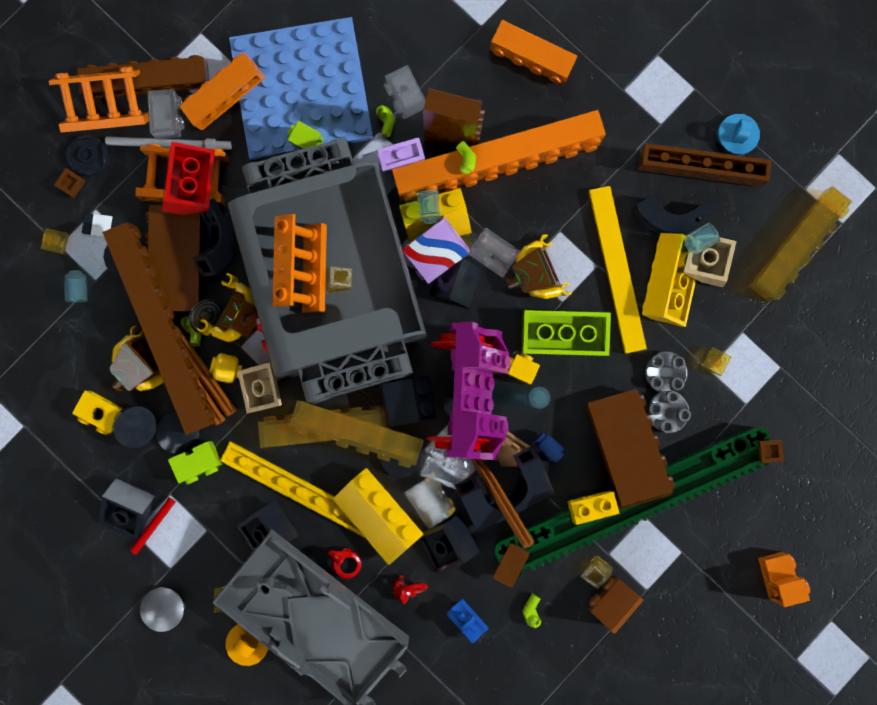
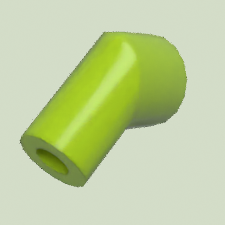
[376,105,396,137]
[456,141,476,174]
[181,316,202,347]
[523,593,541,628]

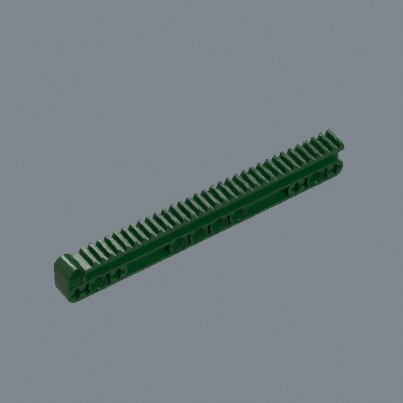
[494,427,772,580]

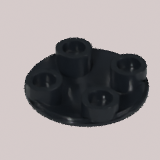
[156,411,199,454]

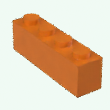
[490,20,577,85]
[180,52,266,130]

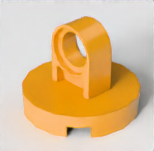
[226,624,269,666]

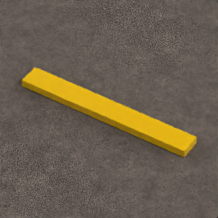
[589,186,647,354]
[220,442,364,537]

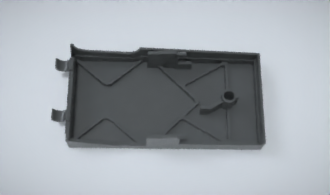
[213,529,409,705]

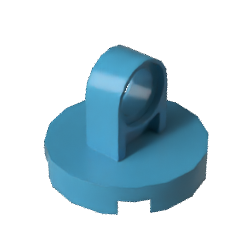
[717,114,760,156]

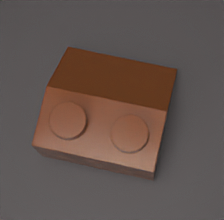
[588,576,643,634]

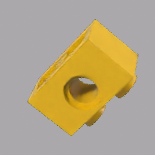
[72,391,123,435]
[567,490,620,525]

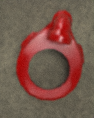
[328,548,361,579]
[392,575,428,604]

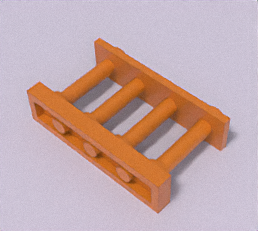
[49,66,149,132]
[135,144,229,207]
[273,214,327,313]

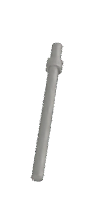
[105,137,232,150]

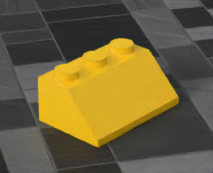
[399,188,472,244]

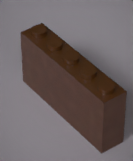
[423,88,485,151]
[145,205,205,314]
[587,389,675,510]

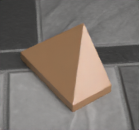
[498,431,537,467]

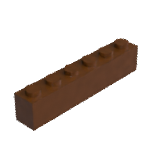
[77,55,209,99]
[638,143,772,187]

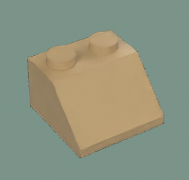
[683,232,737,287]
[238,362,282,413]

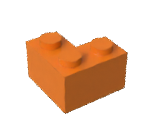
[758,552,810,607]

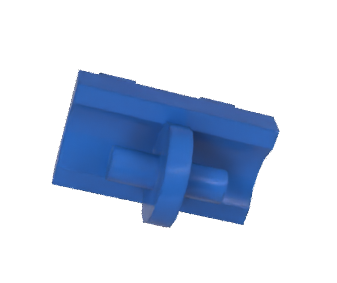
[446,598,489,643]

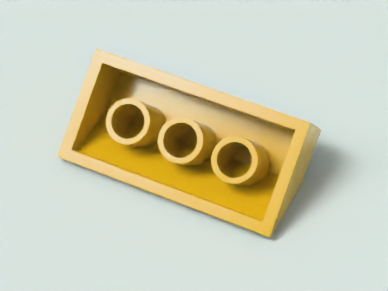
[642,233,696,327]
[333,468,423,565]

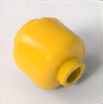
[209,353,242,383]

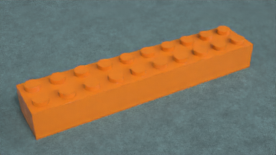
[392,110,606,204]

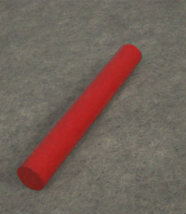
[130,497,176,555]

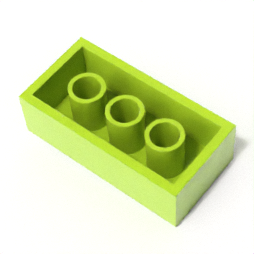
[521,310,611,356]

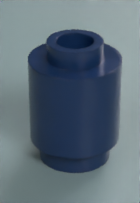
[532,432,564,464]

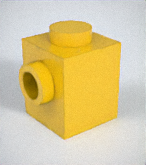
[506,353,540,385]

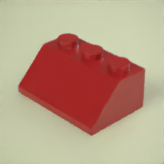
[161,141,215,215]

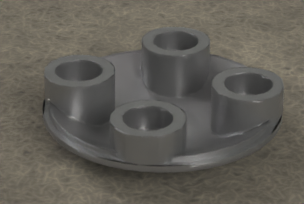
[645,352,688,393]
[648,391,691,433]
[140,587,185,632]

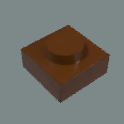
[54,168,86,198]
[757,440,784,463]

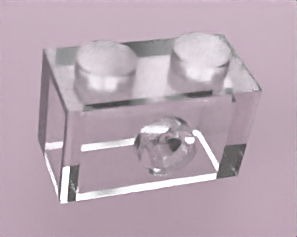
[384,65,426,119]
[148,89,184,139]
[469,228,521,278]
[420,447,469,489]
[405,474,455,529]

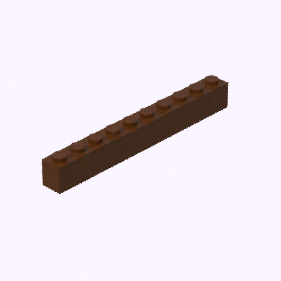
[102,222,215,435]

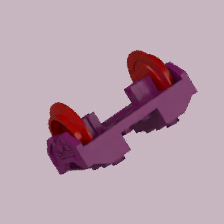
[426,322,511,460]

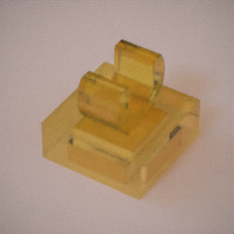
[41,228,69,254]

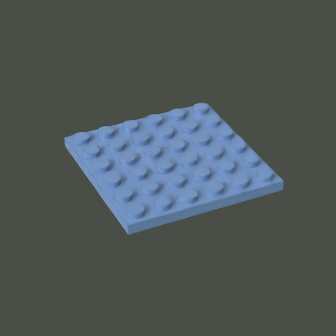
[229,17,373,160]

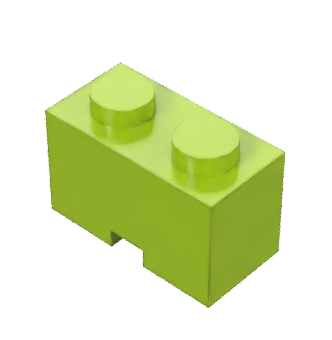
[287,121,325,158]
[168,441,223,485]

